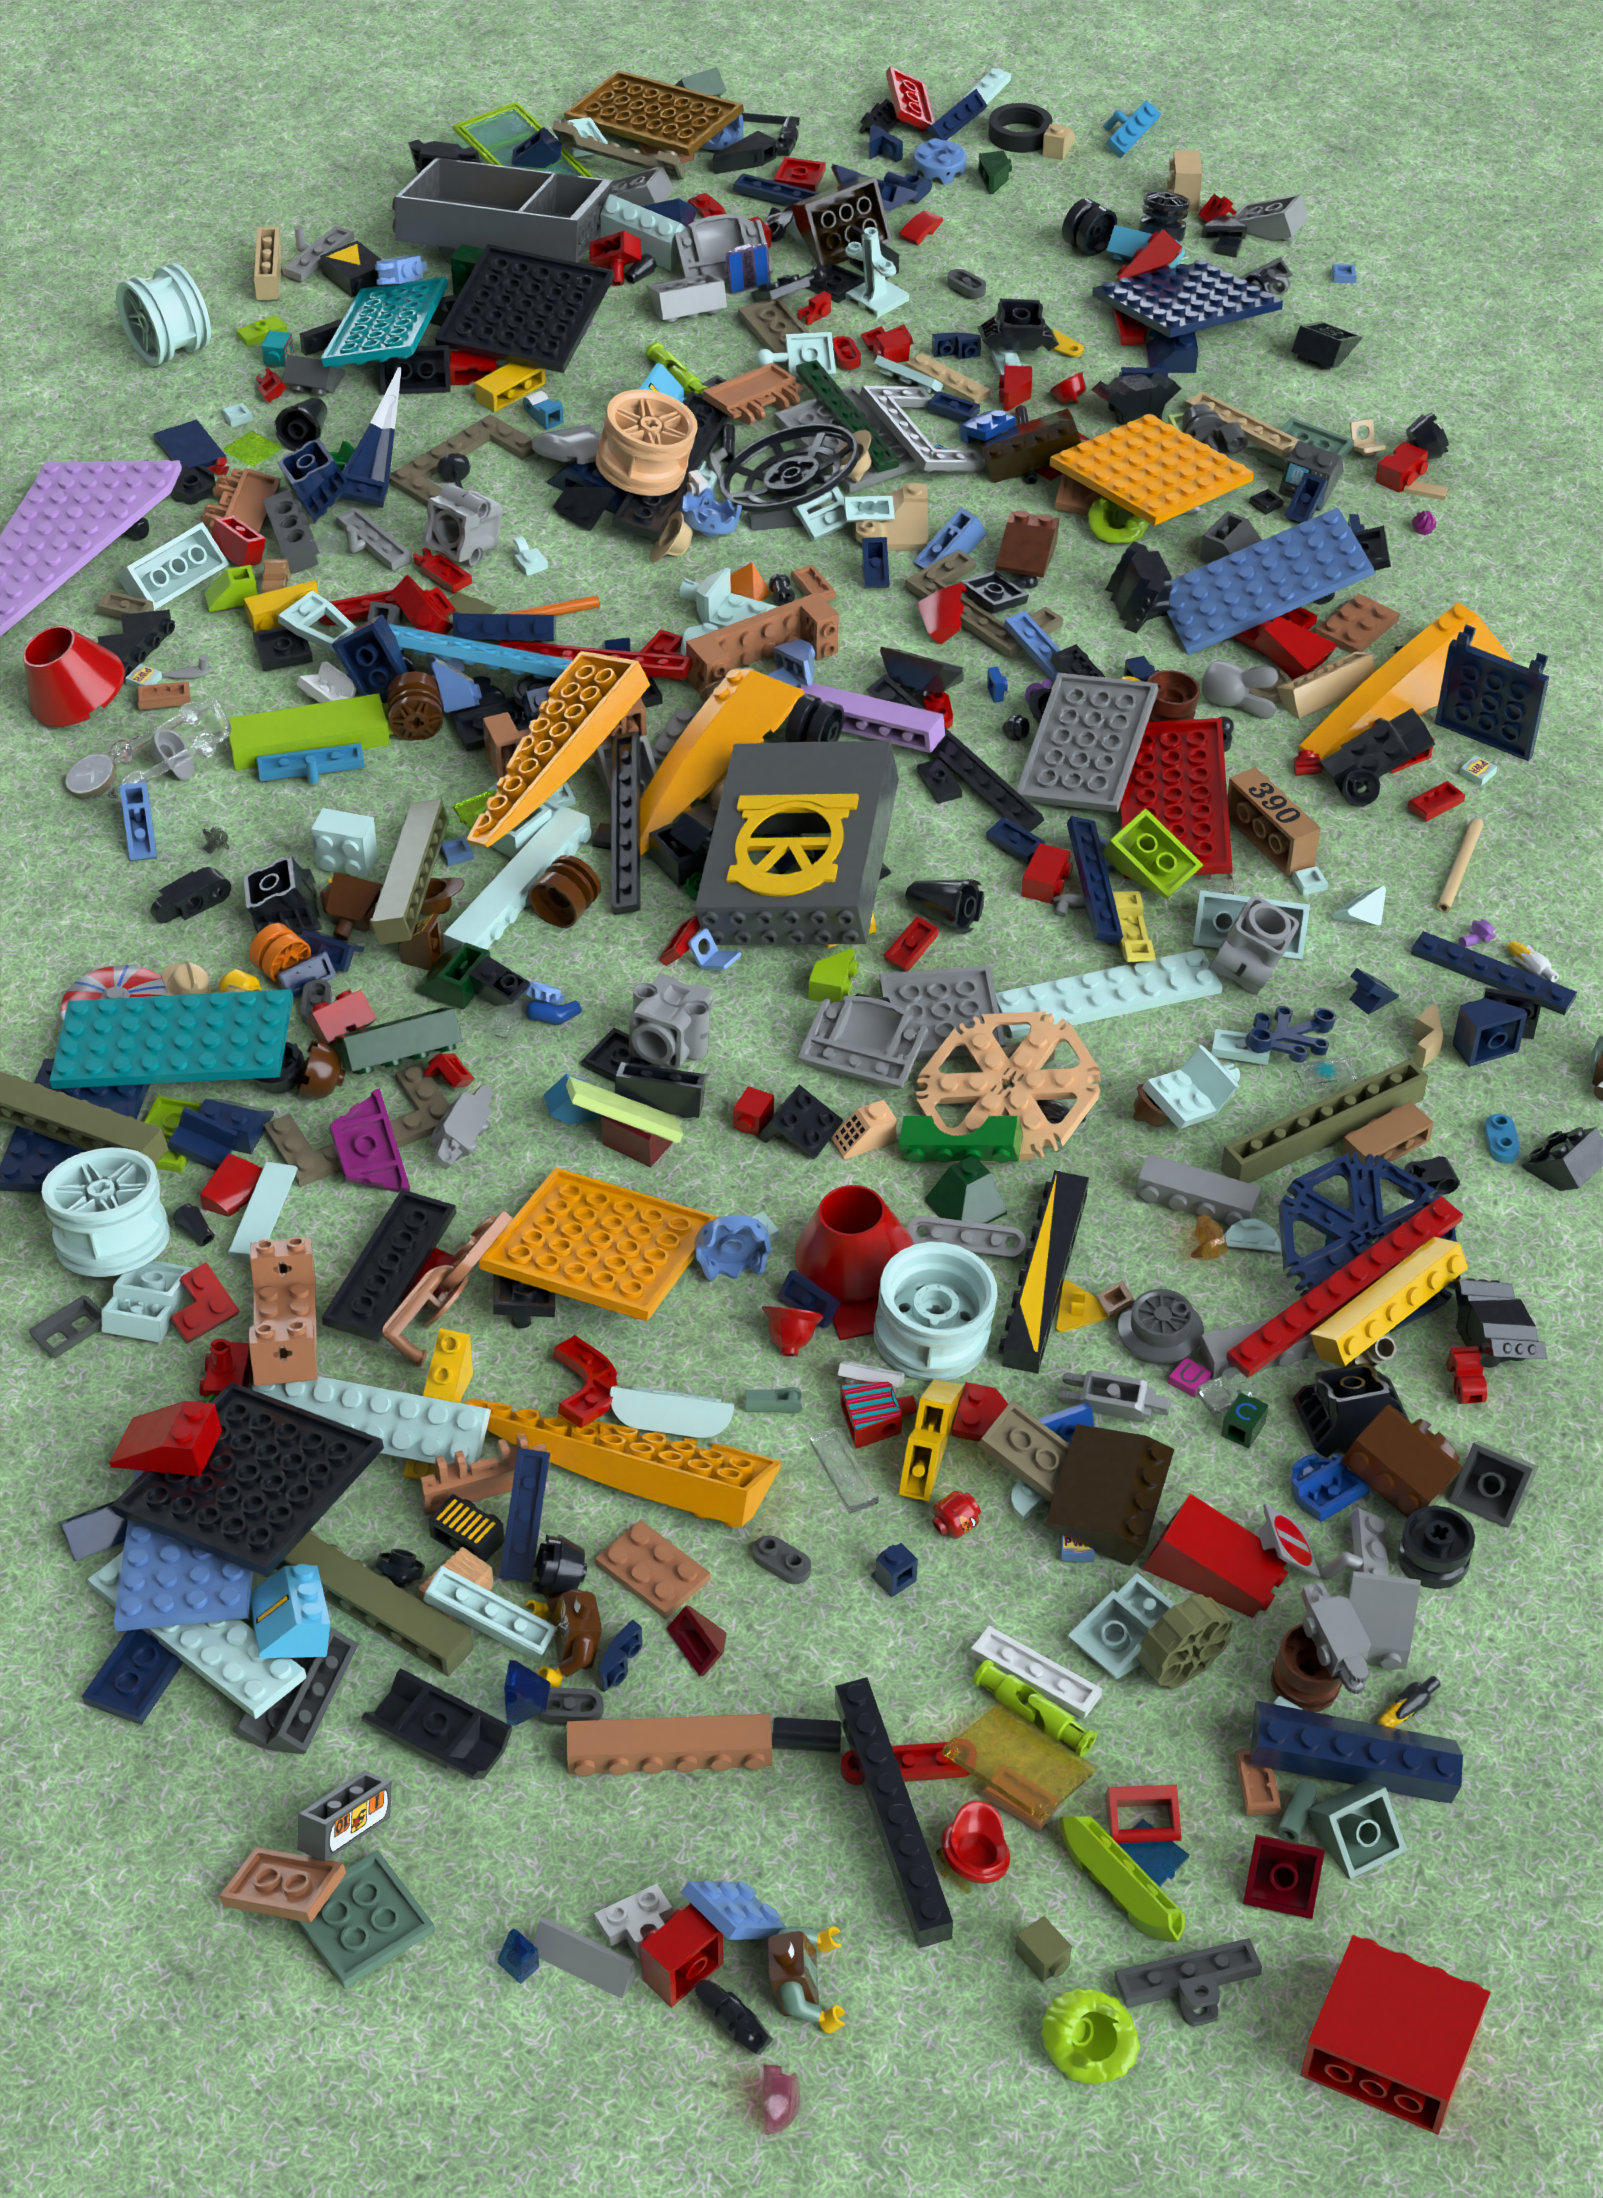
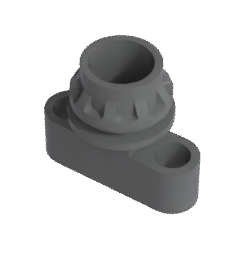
[1182,404,1248,456]

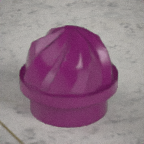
[1412,511,1437,535]

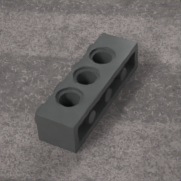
[263,489,320,574]

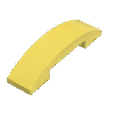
[1113,891,1155,962]

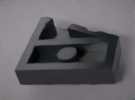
[553,487,616,531]

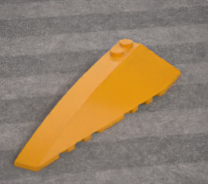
[1298,602,1513,761]
[466,651,650,848]
[640,669,804,857]
[463,1398,782,1527]

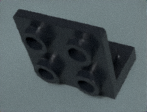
[757,1084,843,1159]

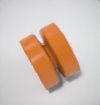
[249,923,311,984]

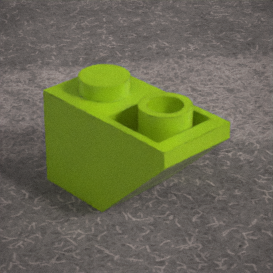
[204,565,257,612]
[809,948,859,1004]

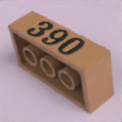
[1227,767,1321,878]

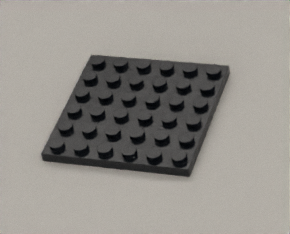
[435,244,614,373]
[112,1382,384,1577]

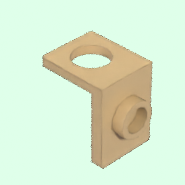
[1350,419,1386,456]

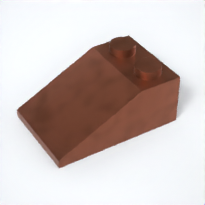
[995,510,1060,578]

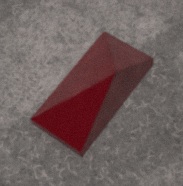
[666,1605,727,1676]

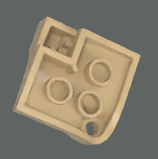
[855,483,929,551]

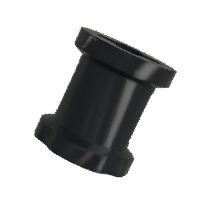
[768,574,795,606]

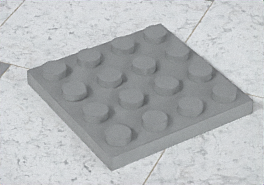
[879,966,1006,1059]

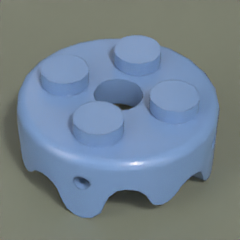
[701,114,743,151]
[913,138,967,185]
[679,488,742,537]
[694,1215,772,1281]

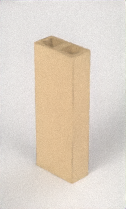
[1404,481,1449,501]

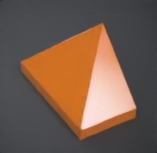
[730,562,771,601]

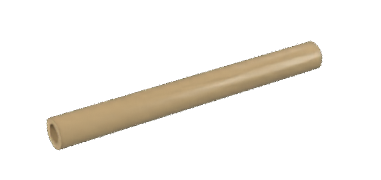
[1437,818,1484,913]

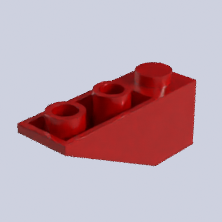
[1116,229,1183,282]

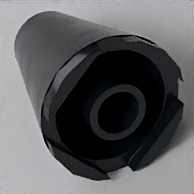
[275,398,327,451]
[905,879,984,934]

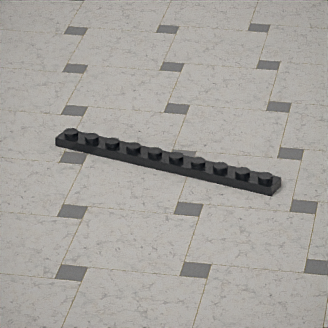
[866,674,1044,832]

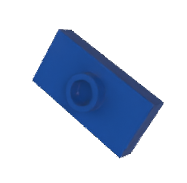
[1038,1402,1094,1442]

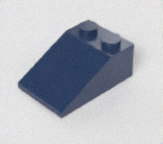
[331,614,408,704]

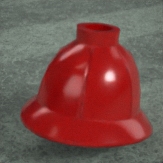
[762,1306,824,1356]

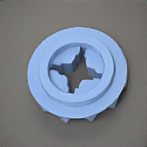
[523,981,566,1004]

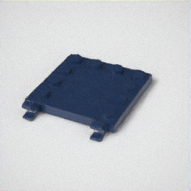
[1435,624,1550,761]

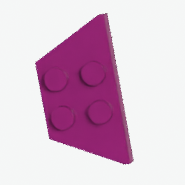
[329,1088,410,1192]

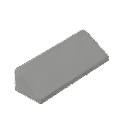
[532,1917,635,1998]

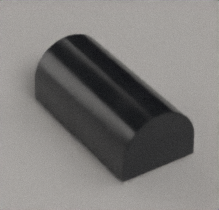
[772,1717,842,1752]

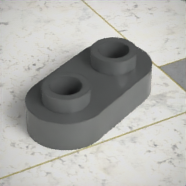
[947,269,986,298]
[300,979,332,1026]
[753,1535,811,1584]
[536,1687,604,1724]

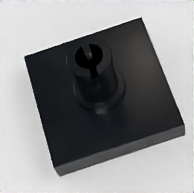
[493,1274,556,1328]

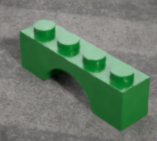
[899,1116,1023,1163]

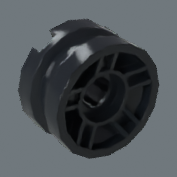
[1341,769,1381,806]

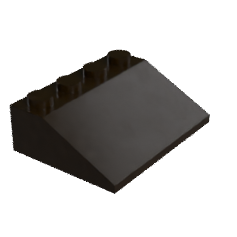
[791,177,893,267]
[979,408,1081,483]
[1043,1424,1174,1566]

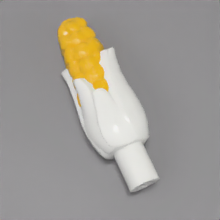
[1507,941,1559,982]

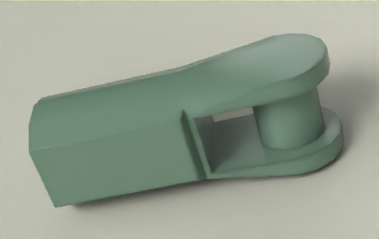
[746,1387,802,1414]
[1278,1780,1317,1843]

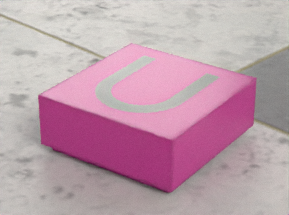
[1168,1358,1212,1397]

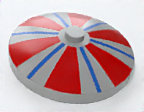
[60,965,169,1023]

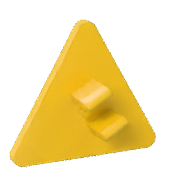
[1056,1280,1118,1333]

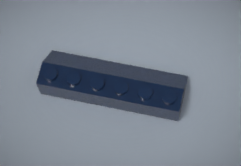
[1250,1701,1463,1803]

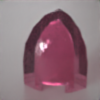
[763,2065,800,2135]

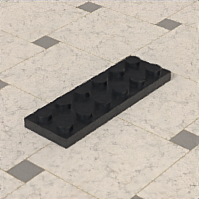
[322,1189,456,1342]

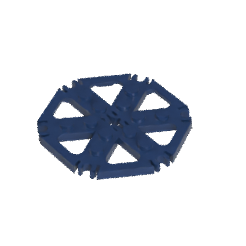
[1278,1152,1461,1333]

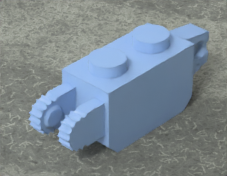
[375,256,427,285]

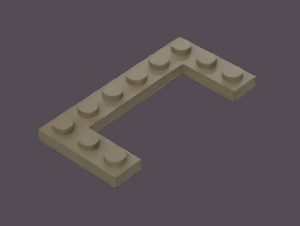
[552,119,686,179]
[389,414,535,507]
[905,549,1063,658]
[263,1063,450,1187]

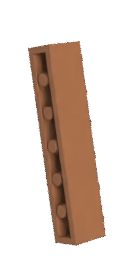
[567,1714,772,1776]

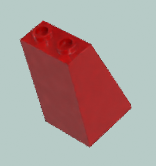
[1141,1493,1288,1618]

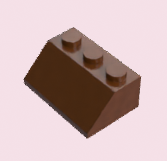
[1341,1405,1463,1518]

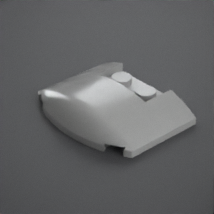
[674,214,773,282]
[531,424,602,464]
[797,996,928,1089]

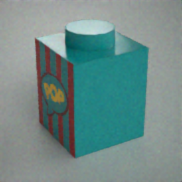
[261,331,294,367]

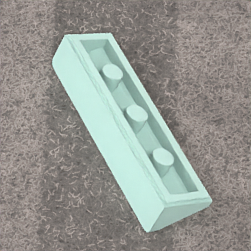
[227,1162,298,1265]
[423,1565,557,1662]

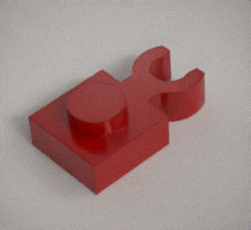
[256,368,287,403]

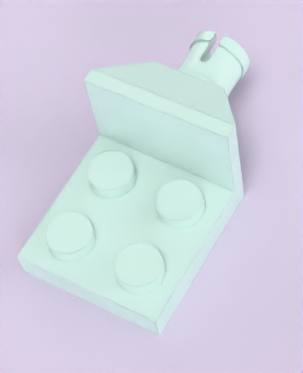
[679,568,776,629]
[1142,1045,1240,1129]

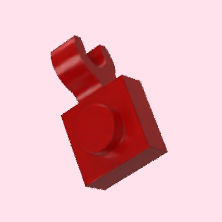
[797,291,831,325]

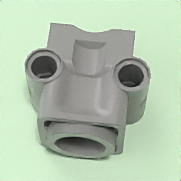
[422,483,503,567]
[1208,896,1299,995]
[629,973,711,1070]

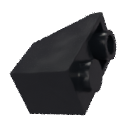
[469,955,530,1007]

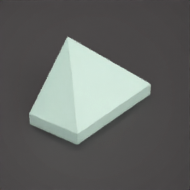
[844,496,895,522]
[1331,885,1386,926]

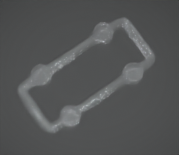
[105,698,232,798]

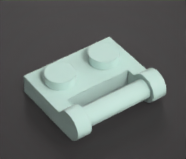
[792,486,854,541]

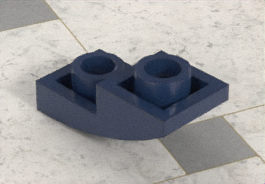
[932,333,981,359]
[598,1619,643,1692]

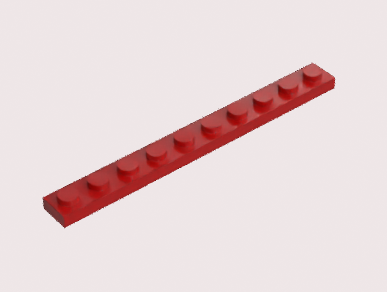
[1226,1196,1463,1378]

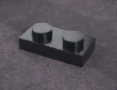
[299,319,342,356]

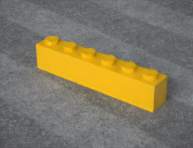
[1310,1237,1468,1366]

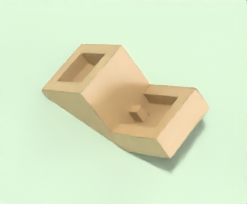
[1412,1004,1443,1068]

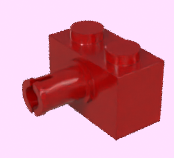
[589,231,641,286]
[199,1338,252,1398]

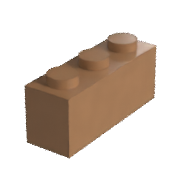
[1341,1101,1434,1165]

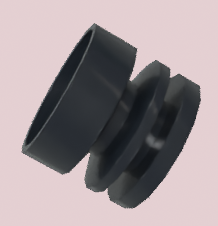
[1139,191,1190,242]

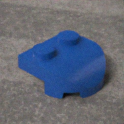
[959,410,1016,444]
[1291,1453,1370,1522]

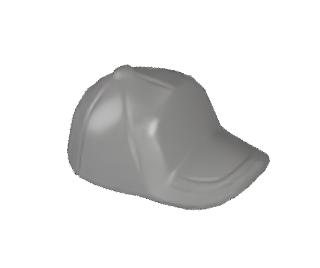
[150,729,194,780]

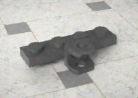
[1114,1938,1262,2027]

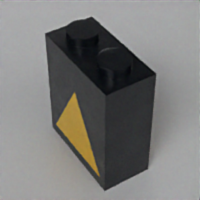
[320,240,382,298]

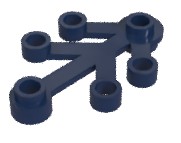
[1245,1006,1336,1063]

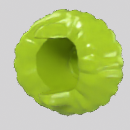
[1088,495,1149,543]
[1041,1988,1140,2085]

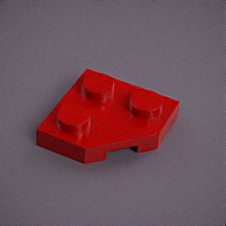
[952,1382,1008,1442]

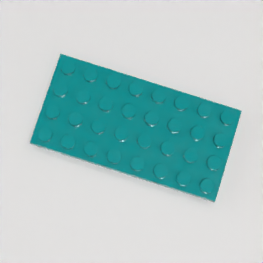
[321,277,448,368]
[49,989,293,1089]

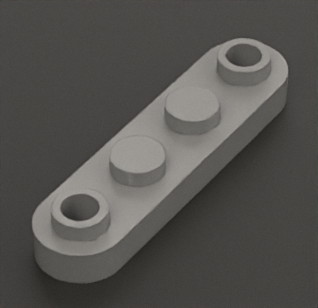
[907,1216,1026,1258]

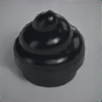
[1002,715,1030,741]

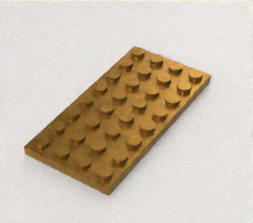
[564,70,744,156]

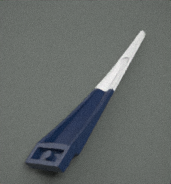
[340,367,401,508]

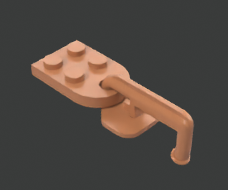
[382,1210,512,1367]

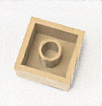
[1167,150,1202,211]

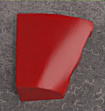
[917,583,966,644]
[200,1153,263,1217]

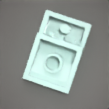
[102,1260,193,1343]
[1068,1573,1175,1679]

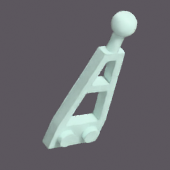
[278,591,357,653]

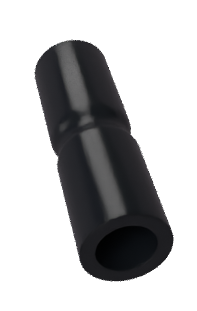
[721,424,735,463]

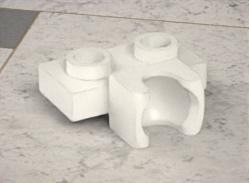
[594,1884,673,1960]

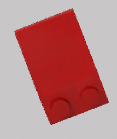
[109,1401,222,1476]

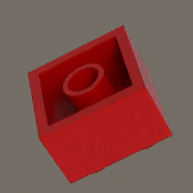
[640,1903,724,2008]

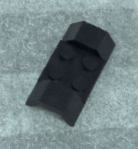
[1320,708,1435,796]
[361,1668,512,1780]

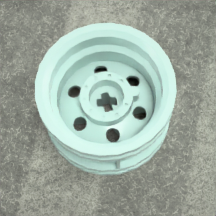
[116,263,211,367]
[41,1147,170,1277]
[874,1242,998,1381]

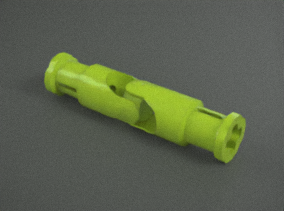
[646,342,709,396]
[972,1659,1098,1757]

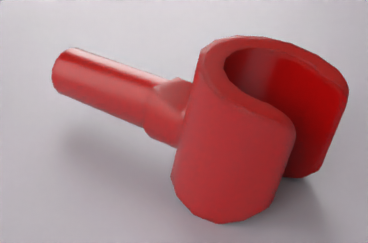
[207,457,230,475]

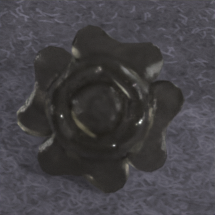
[202,826,230,854]

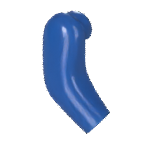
[526,1001,582,1025]

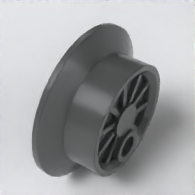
[1118,1289,1204,1363]

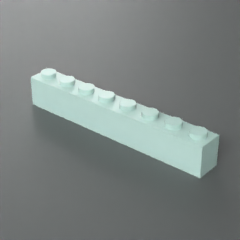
[443,806,591,952]

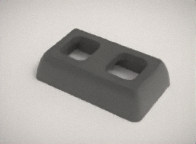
[29,1295,102,1358]

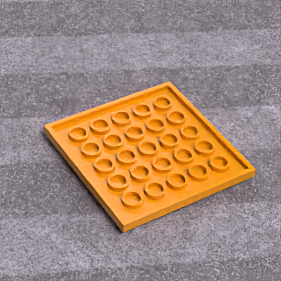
[1049,414,1254,526]
[479,1167,718,1321]

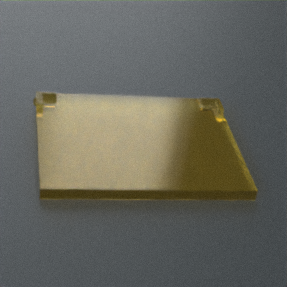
[942,1703,1098,1822]

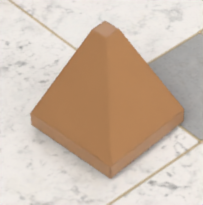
[1096,1280,1135,1318]

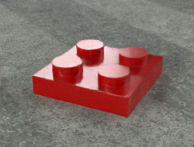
[773,157,826,192]

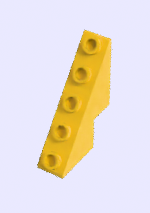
[403,1328,473,1481]
[898,1379,964,1502]

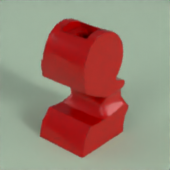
[1446,1346,1487,1404]

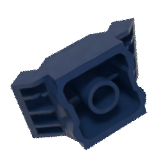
[277,438,349,524]

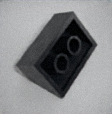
[379,345,451,395]

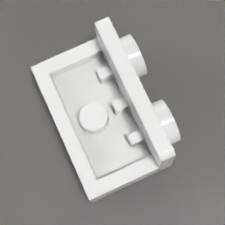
[297,661,357,703]

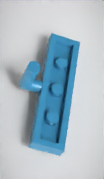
[1103,100,1162,158]
[256,743,365,784]

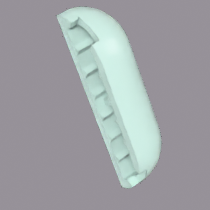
[610,1386,735,1438]

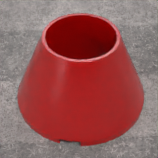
[23,625,125,727]
[795,1185,914,1304]

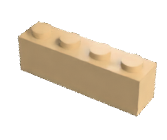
[254,226,282,300]

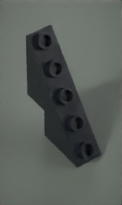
[97,609,175,680]

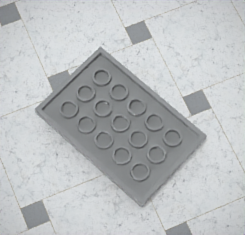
[774,385,920,494]
[1016,673,1159,812]

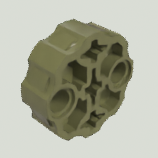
[1137,1594,1234,1689]

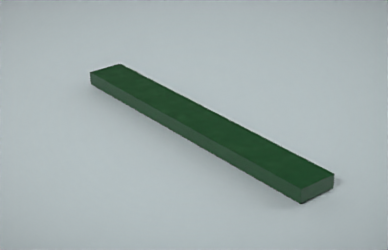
[796,360,899,473]

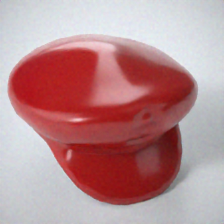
[941,1801,1010,1884]

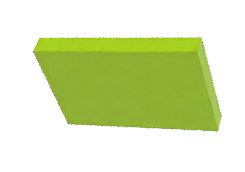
[144,1095,202,1173]

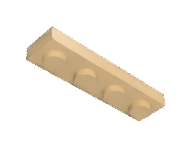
[906,353,990,404]

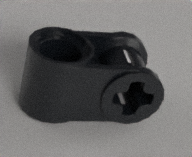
[1399,1156,1460,1200]

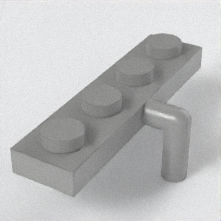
[283,225,354,282]
[336,507,412,571]
[1321,1508,1389,1580]

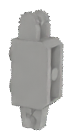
[430,1084,494,1170]
[1058,1370,1171,1422]
[1301,1582,1371,1695]

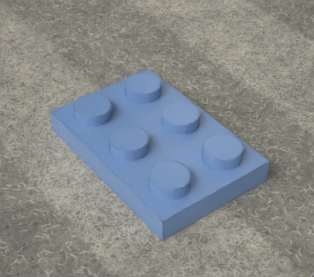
[680,1880,787,1940]

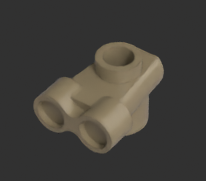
[1351,1333,1397,1367]

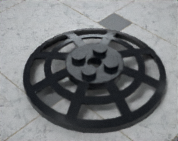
[720,423,859,512]

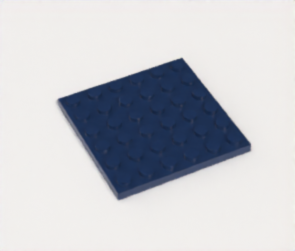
[1092,259,1283,338]

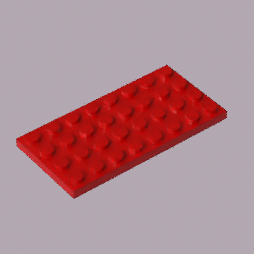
[1121,718,1233,879]

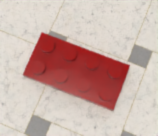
[886,66,935,132]

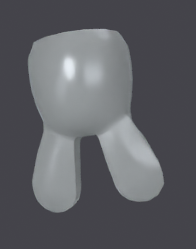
[1202,660,1278,719]

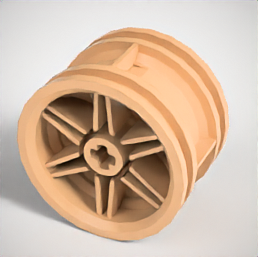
[596,389,698,496]

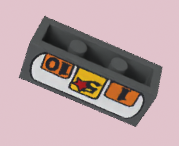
[297,1770,392,1862]

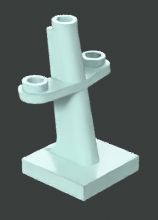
[846,227,909,318]

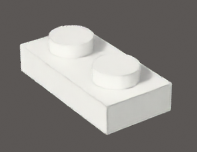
[838,1360,905,1389]

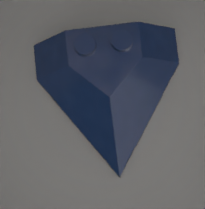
[831,164,918,211]
[547,460,629,514]

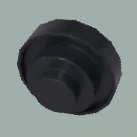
[376,1549,425,1587]

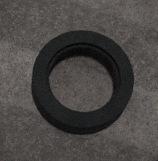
[988,103,1053,153]

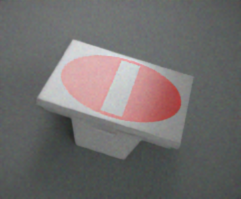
[1258,1504,1321,1579]

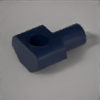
[884,171,932,203]

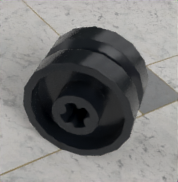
[1062,198,1117,256]
[785,694,844,743]
[1398,1505,1475,1589]

